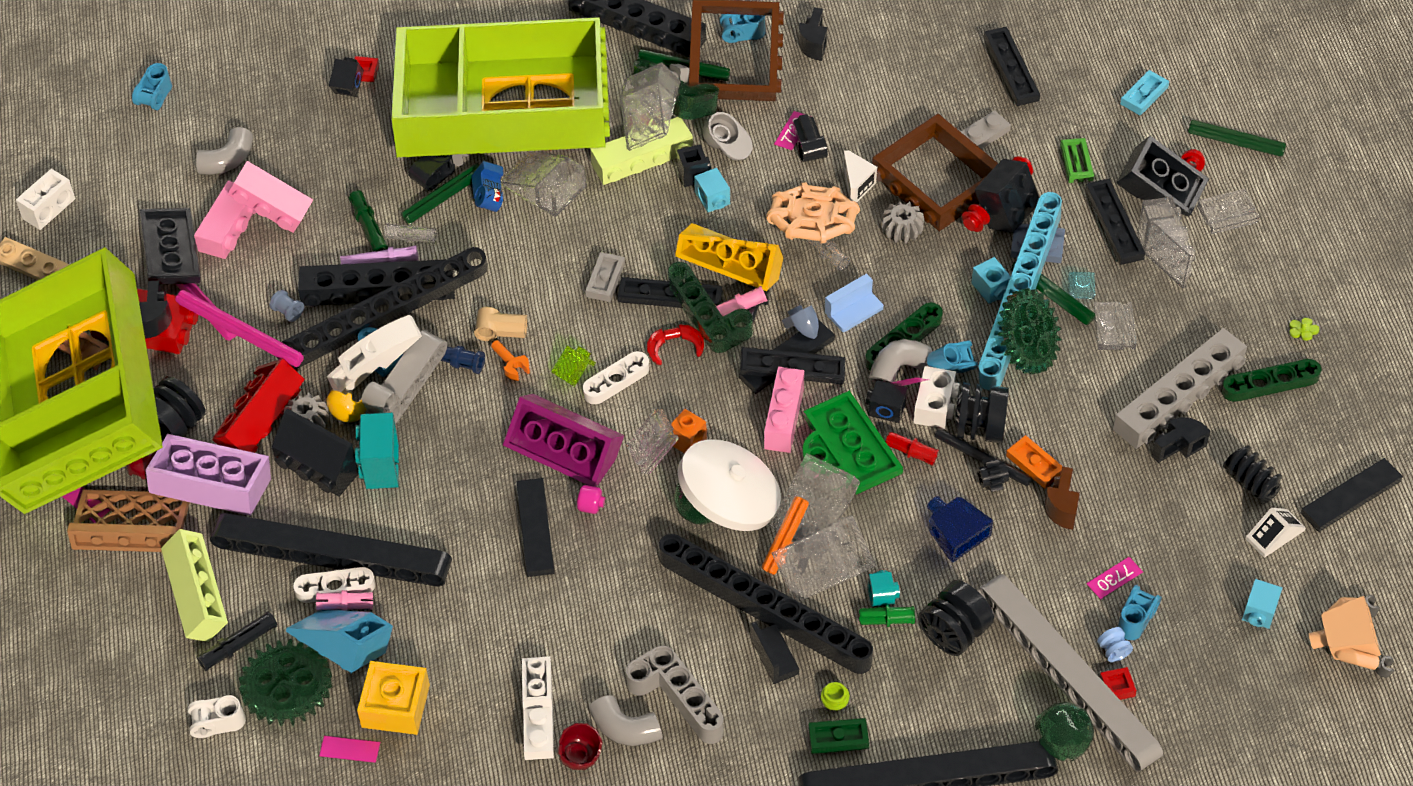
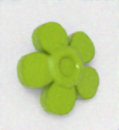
[1289,318,1319,341]

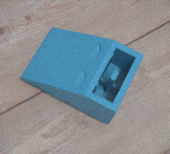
[286,610,393,673]

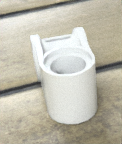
[188,695,246,738]

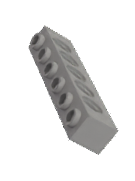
[1113,328,1247,449]

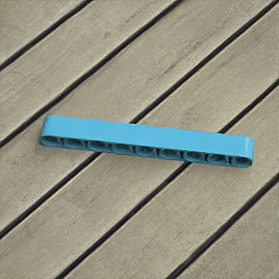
[979,192,1062,390]

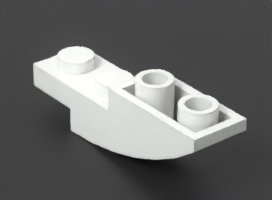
[327,315,422,395]
[522,657,554,760]

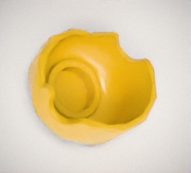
[326,390,367,423]

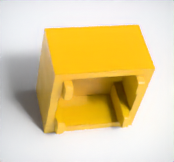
[357,661,430,735]

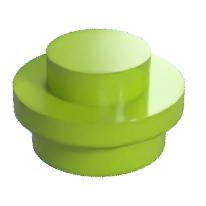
[821,682,850,710]

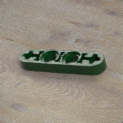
[865,302,943,371]
[1221,359,1322,402]

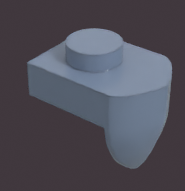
[782,305,819,339]

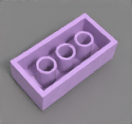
[146,434,271,516]

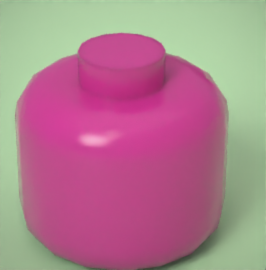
[577,485,605,514]

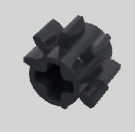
[977,457,1009,492]

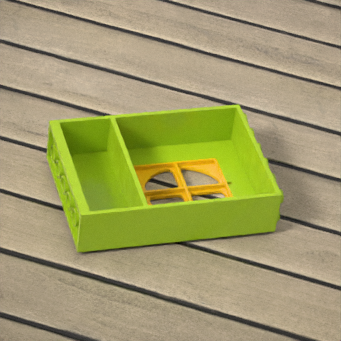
[392,17,610,157]
[0,247,163,514]

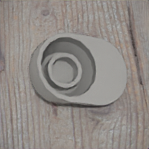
[702,112,752,160]

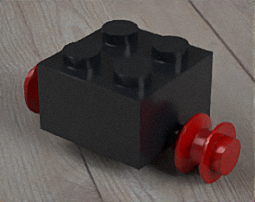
[962,156,1039,233]

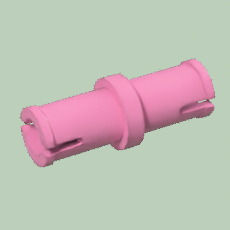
[714,286,768,321]
[316,590,373,611]

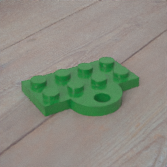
[802,390,903,495]

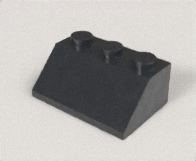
[272,409,359,497]

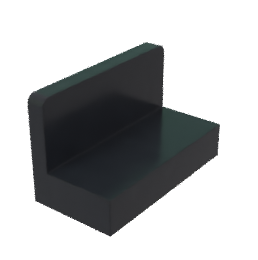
[750,621,799,684]

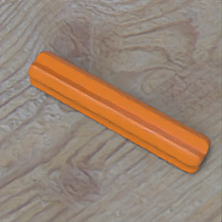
[762,496,809,574]

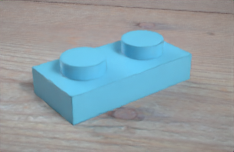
[1120,70,1169,116]

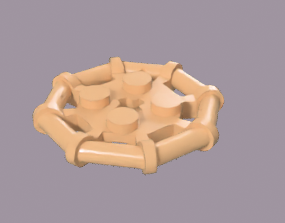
[766,182,860,244]

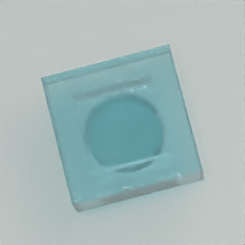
[1068,272,1096,299]

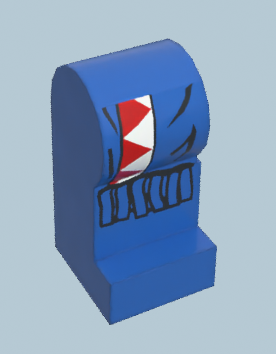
[472,161,504,212]

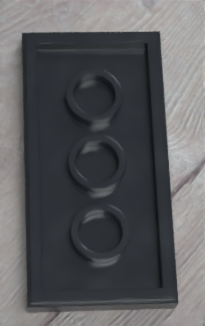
[139,208,201,284]

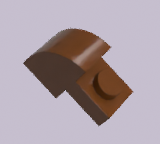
[1045,466,1080,530]

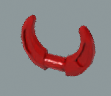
[647,325,704,365]

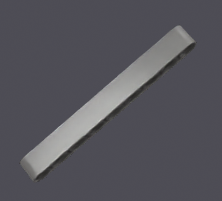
[977,574,1163,772]

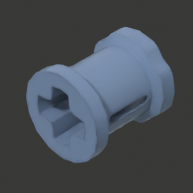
[269,290,304,322]

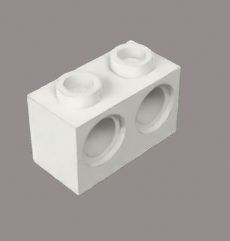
[16,169,75,230]
[914,366,960,429]

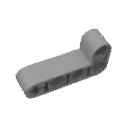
[362,330,448,424]
[626,646,724,744]

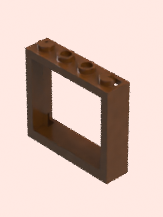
[689,0,784,102]
[872,114,998,232]

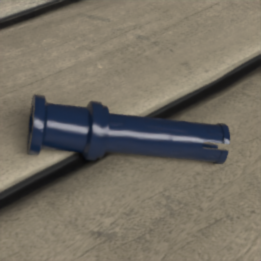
[441,345,485,374]

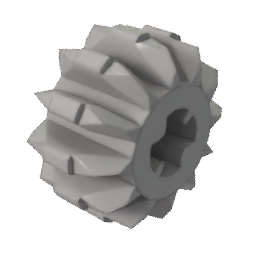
[881,201,924,243]
[284,392,329,429]

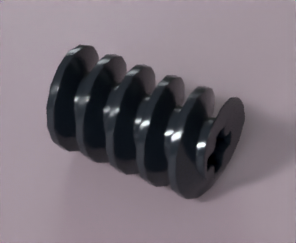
[1223,445,1282,504]

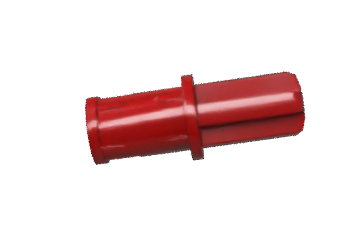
[885,432,939,466]

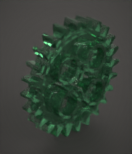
[998,288,1062,374]
[239,639,333,726]

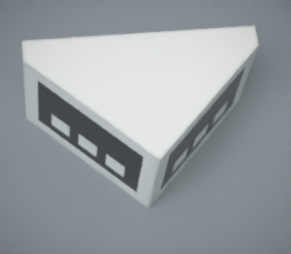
[843,150,877,202]
[1246,508,1306,558]

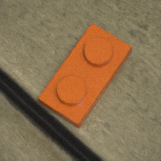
[1006,435,1062,489]

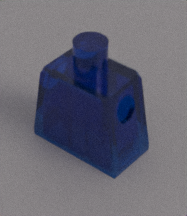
[927,496,993,563]

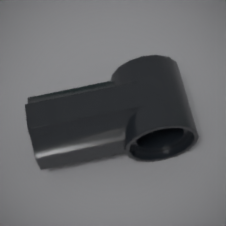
[793,114,828,162]

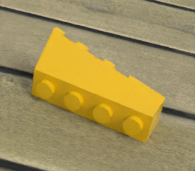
[675,223,783,291]

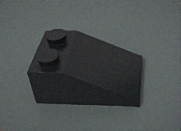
[1116,135,1209,217]

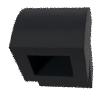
[799,7,828,61]
[139,281,172,339]
[1152,417,1211,463]

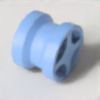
[1097,627,1133,662]

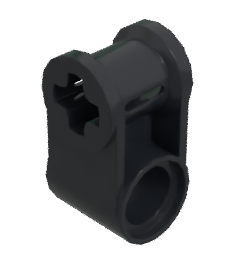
[408,155,455,191]

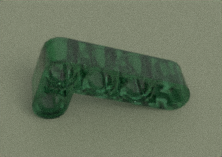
[631,60,719,120]
[668,262,754,353]

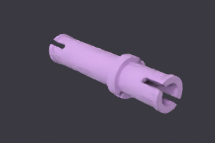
[340,245,419,264]

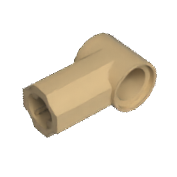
[474,307,527,341]

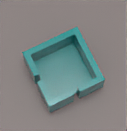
[355,413,399,489]

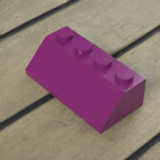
[503,394,624,487]

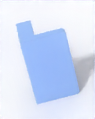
[825,273,884,332]

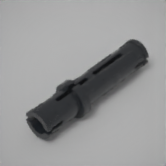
[196,611,278,671]

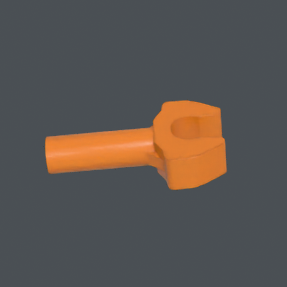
[491,340,530,381]

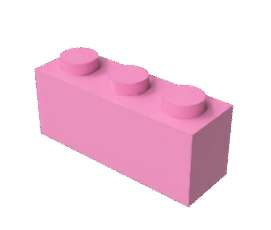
[227,161,313,233]
[194,181,256,259]
[764,367,804,453]

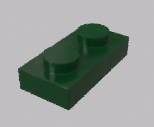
[808,718,869,754]

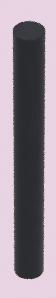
[934,428,1032,487]

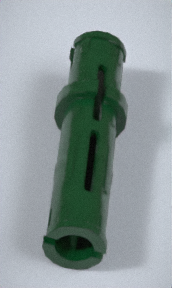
[348,190,388,252]

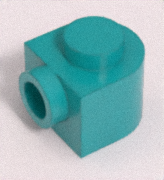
[867,570,900,607]

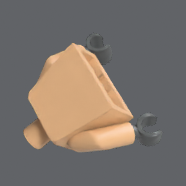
[1308,595,1394,678]

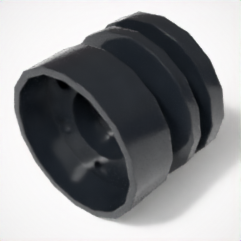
[153,376,206,442]
[955,382,1009,443]
[918,580,994,656]

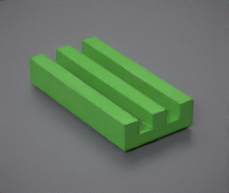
[1060,138,1094,183]

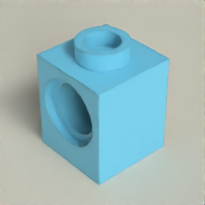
[694,168,730,213]
[971,257,1011,304]
[1242,579,1283,629]

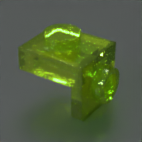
[551,345,596,387]

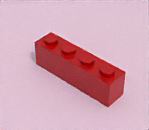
[212,358,305,453]

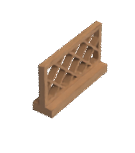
[67,490,190,552]

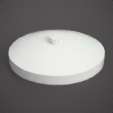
[678,440,781,531]

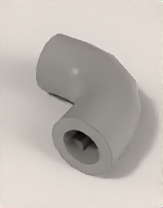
[196,127,253,175]
[869,339,932,383]
[589,695,663,746]

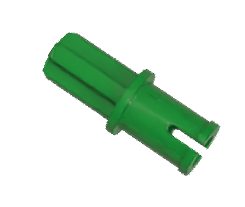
[859,605,915,627]

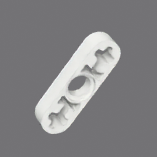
[583,352,649,404]
[293,567,375,603]

